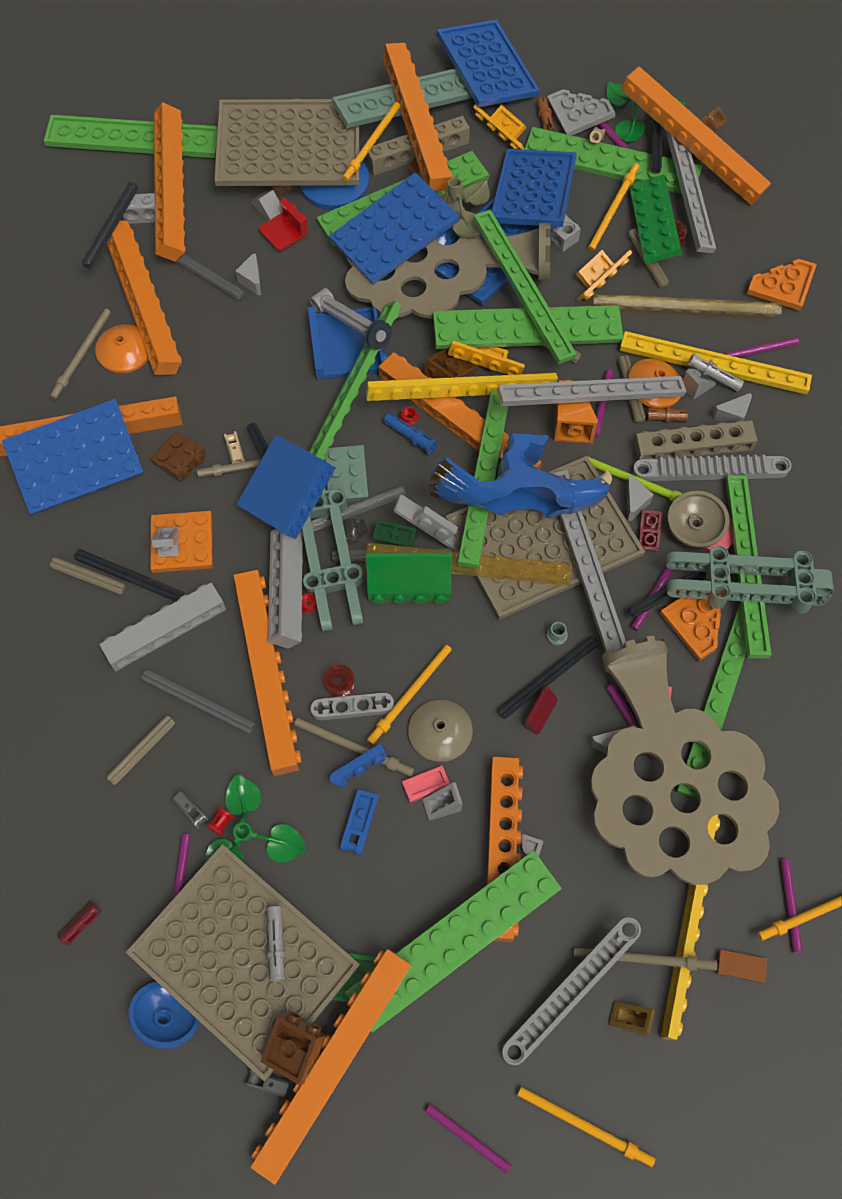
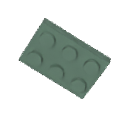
[325,445,368,503]

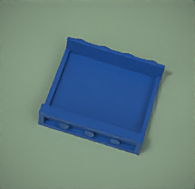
[308,306,387,380]
[236,435,336,539]

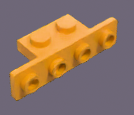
[473,104,526,150]
[576,250,632,302]
[448,341,525,375]

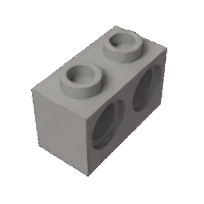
[123,193,155,224]
[550,215,581,252]

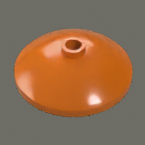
[95,324,149,373]
[628,359,681,409]

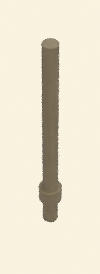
[49,309,111,400]
[197,459,262,477]
[294,718,415,777]
[574,947,717,971]

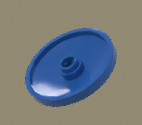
[299,161,369,210]

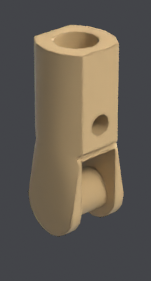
[590,127,606,143]
[224,431,245,464]

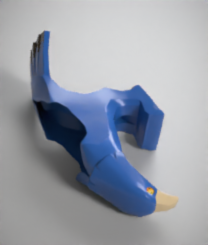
[428,433,612,518]

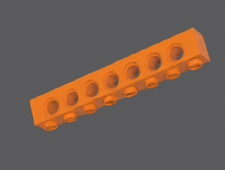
[487,757,523,942]

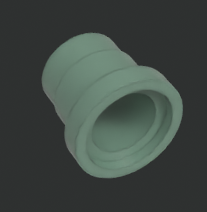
[547,622,568,646]

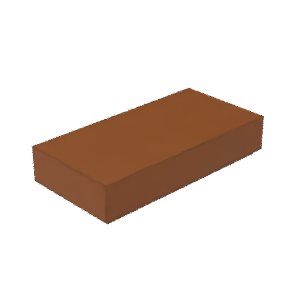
[717,950,767,983]

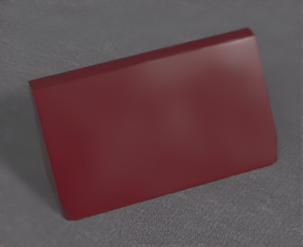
[524,686,558,735]
[57,901,101,946]

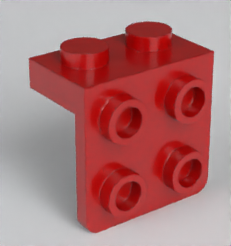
[259,197,308,251]

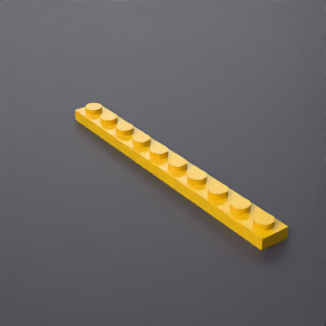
[620,331,812,395]
[366,373,558,401]
[660,815,720,1040]

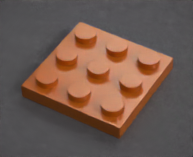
[151,511,213,573]

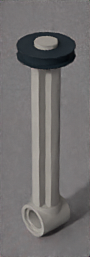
[309,288,392,349]

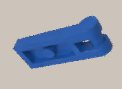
[330,744,389,788]
[340,789,379,856]

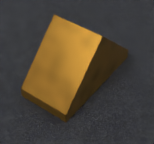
[609,1001,655,1037]

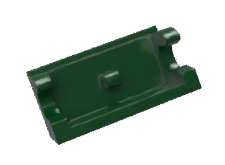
[373,519,418,549]

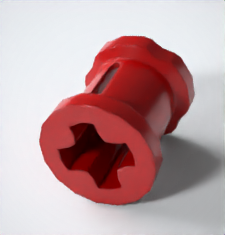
[205,807,235,836]

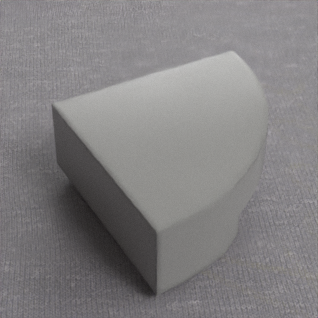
[521,833,543,857]

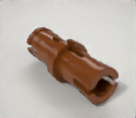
[536,97,554,131]
[647,407,688,423]

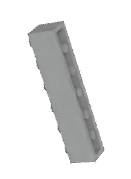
[268,529,303,649]
[99,583,226,672]

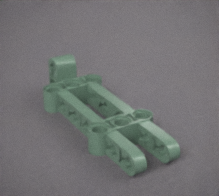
[302,488,363,632]
[666,545,834,614]

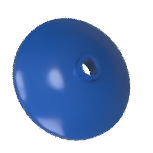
[128,981,200,1049]

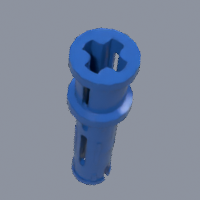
[383,413,438,455]

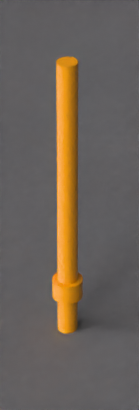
[342,102,401,182]
[588,163,640,251]
[366,645,452,745]
[757,896,842,941]
[517,1087,656,1168]

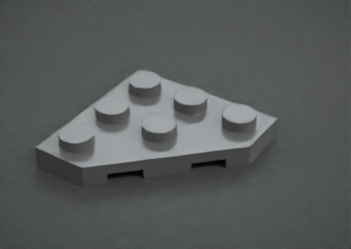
[547,89,615,136]

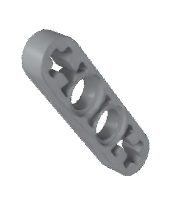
[311,693,394,720]

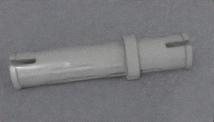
[688,354,744,392]
[267,906,286,981]

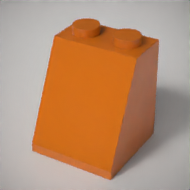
[554,380,598,444]

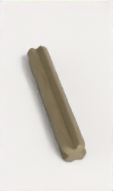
[628,228,669,288]
[618,355,645,423]
[50,557,126,594]
[106,715,175,785]

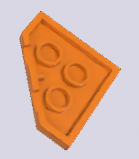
[747,259,817,311]
[660,594,722,661]

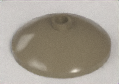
[667,491,729,548]
[408,700,473,763]

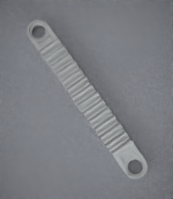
[632,454,792,481]
[502,917,641,1065]

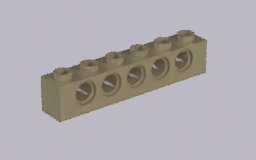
[366,116,470,176]
[634,420,758,461]

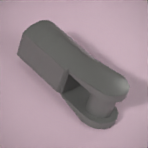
[172,791,209,829]
[244,1069,290,1098]

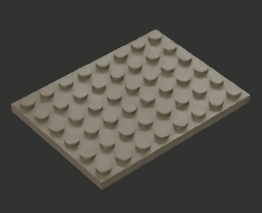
[215,99,359,186]
[445,456,645,620]
[126,844,360,1082]

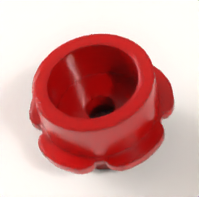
[400,407,419,425]
[302,593,318,613]

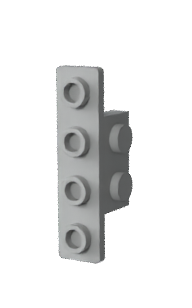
[394,495,461,552]

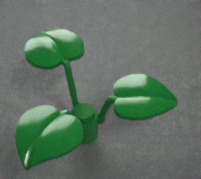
[606,82,685,142]
[205,774,306,863]

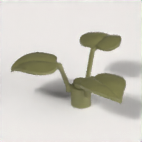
[439,178,490,237]

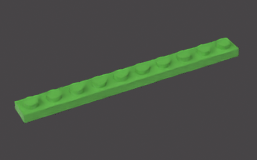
[473,210,577,365]
[309,301,401,460]
[458,390,508,569]
[725,475,771,659]
[676,603,747,800]

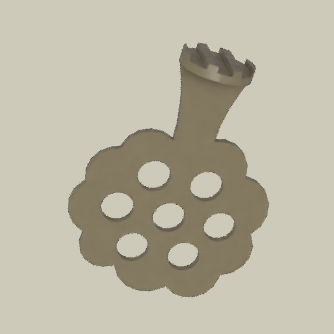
[345,195,550,319]
[590,636,779,885]

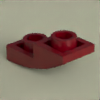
[638,509,663,551]

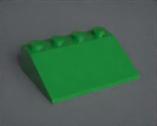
[366,553,452,604]

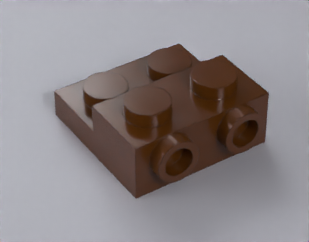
[423,349,478,379]
[150,432,206,483]
[260,1012,326,1085]

